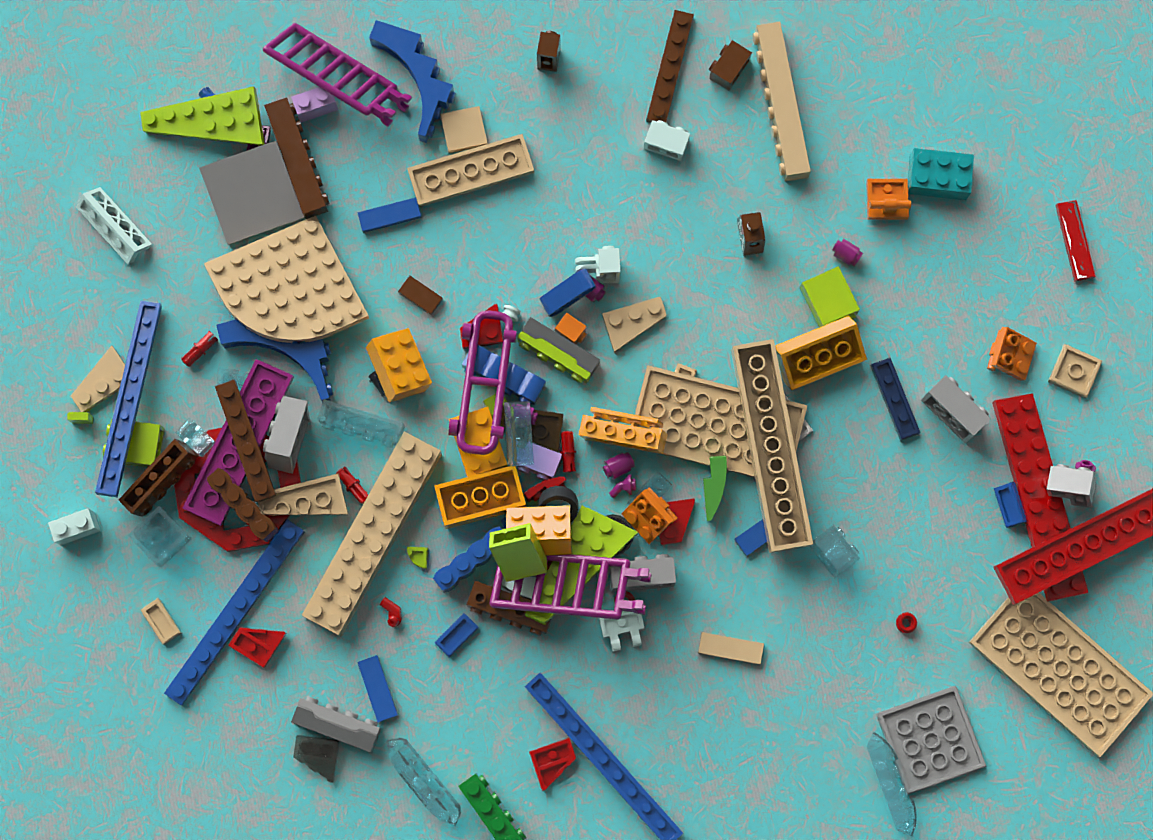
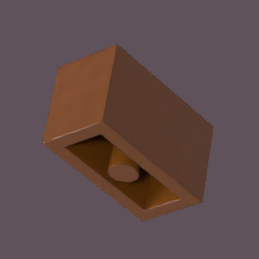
[537,31,561,72]
[709,40,752,91]

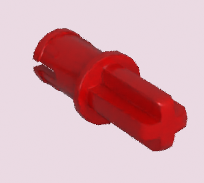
[181,331,218,367]
[560,431,577,473]
[336,466,369,504]

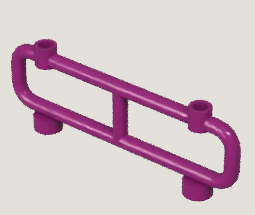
[448,311,517,455]

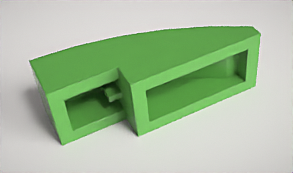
[703,455,727,521]

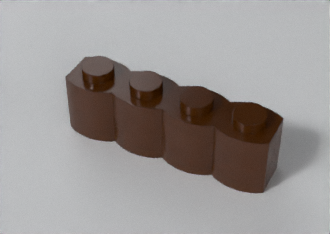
[207,468,278,542]

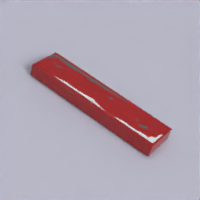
[1055,200,1096,282]

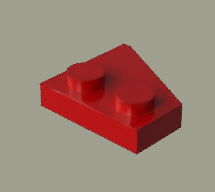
[659,498,695,546]
[228,627,287,668]
[529,738,576,791]

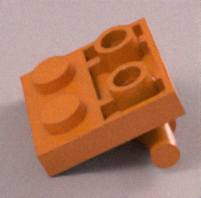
[866,179,911,220]
[987,327,1037,381]
[621,487,677,544]

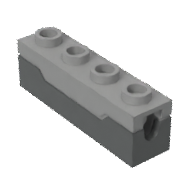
[291,696,382,753]

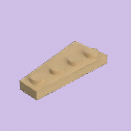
[258,474,348,515]

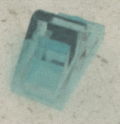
[175,418,215,457]

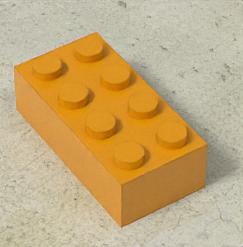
[775,316,867,390]
[434,465,526,529]

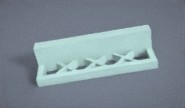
[76,187,152,264]

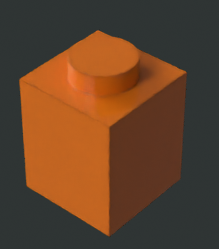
[555,312,587,344]

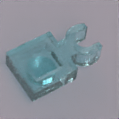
[217,369,249,386]

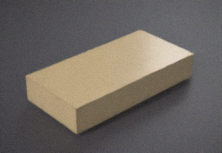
[141,598,182,645]

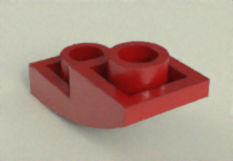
[524,476,566,502]

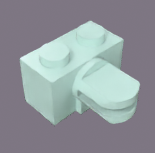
[575,246,620,284]

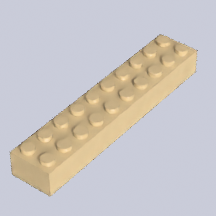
[731,339,813,553]
[302,431,442,637]

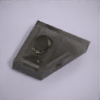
[293,735,339,783]

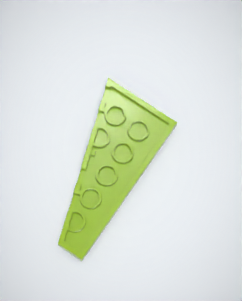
[140,86,265,146]
[525,505,638,625]

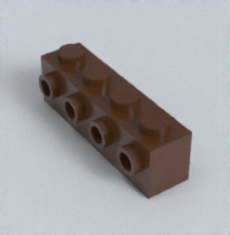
[118,439,198,517]
[466,581,552,636]

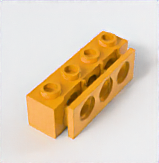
[578,407,668,454]

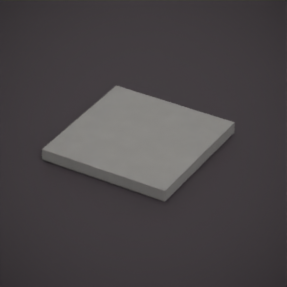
[199,141,305,245]
[876,685,987,795]

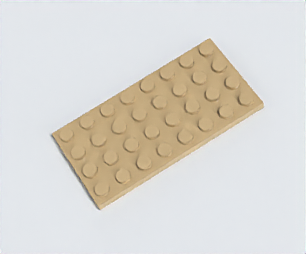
[635,365,808,478]
[968,593,1153,757]

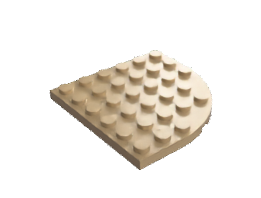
[204,216,369,343]

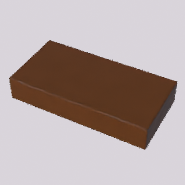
[398,275,443,315]

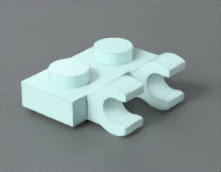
[599,611,644,652]

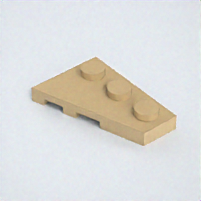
[602,296,667,353]
[71,345,125,412]

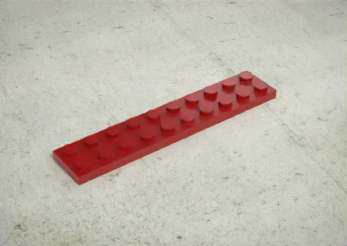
[992,393,1089,602]
[993,488,1153,605]

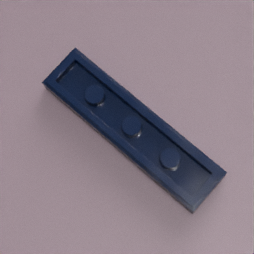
[870,358,920,441]

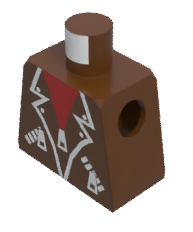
[737,212,765,256]

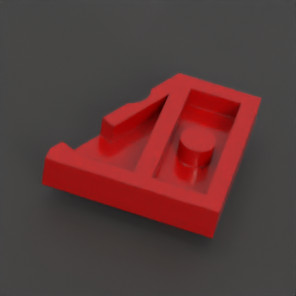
[460,304,503,349]

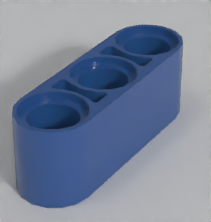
[540,269,596,317]

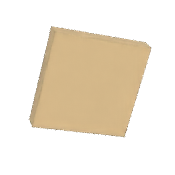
[440,106,487,153]
[1048,344,1102,398]

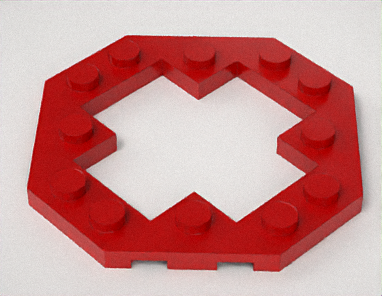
[174,428,301,552]

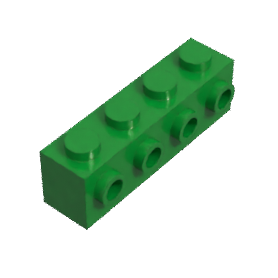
[458,773,527,840]

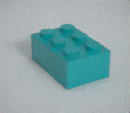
[908,148,974,200]

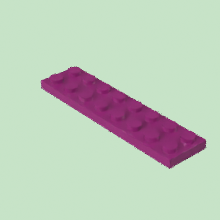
[183,359,294,526]

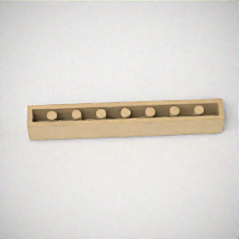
[753,22,811,182]

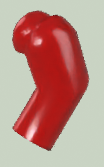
[380,597,402,627]

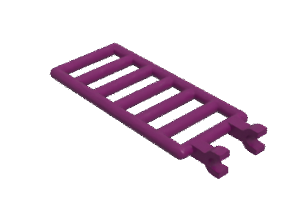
[263,23,412,127]
[490,554,652,620]

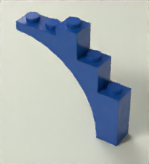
[369,20,456,143]
[216,320,333,404]

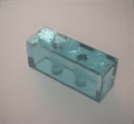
[504,401,534,466]

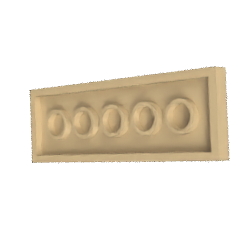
[407,134,534,207]

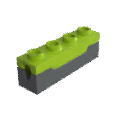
[517,317,600,384]

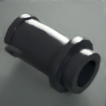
[368,371,386,397]

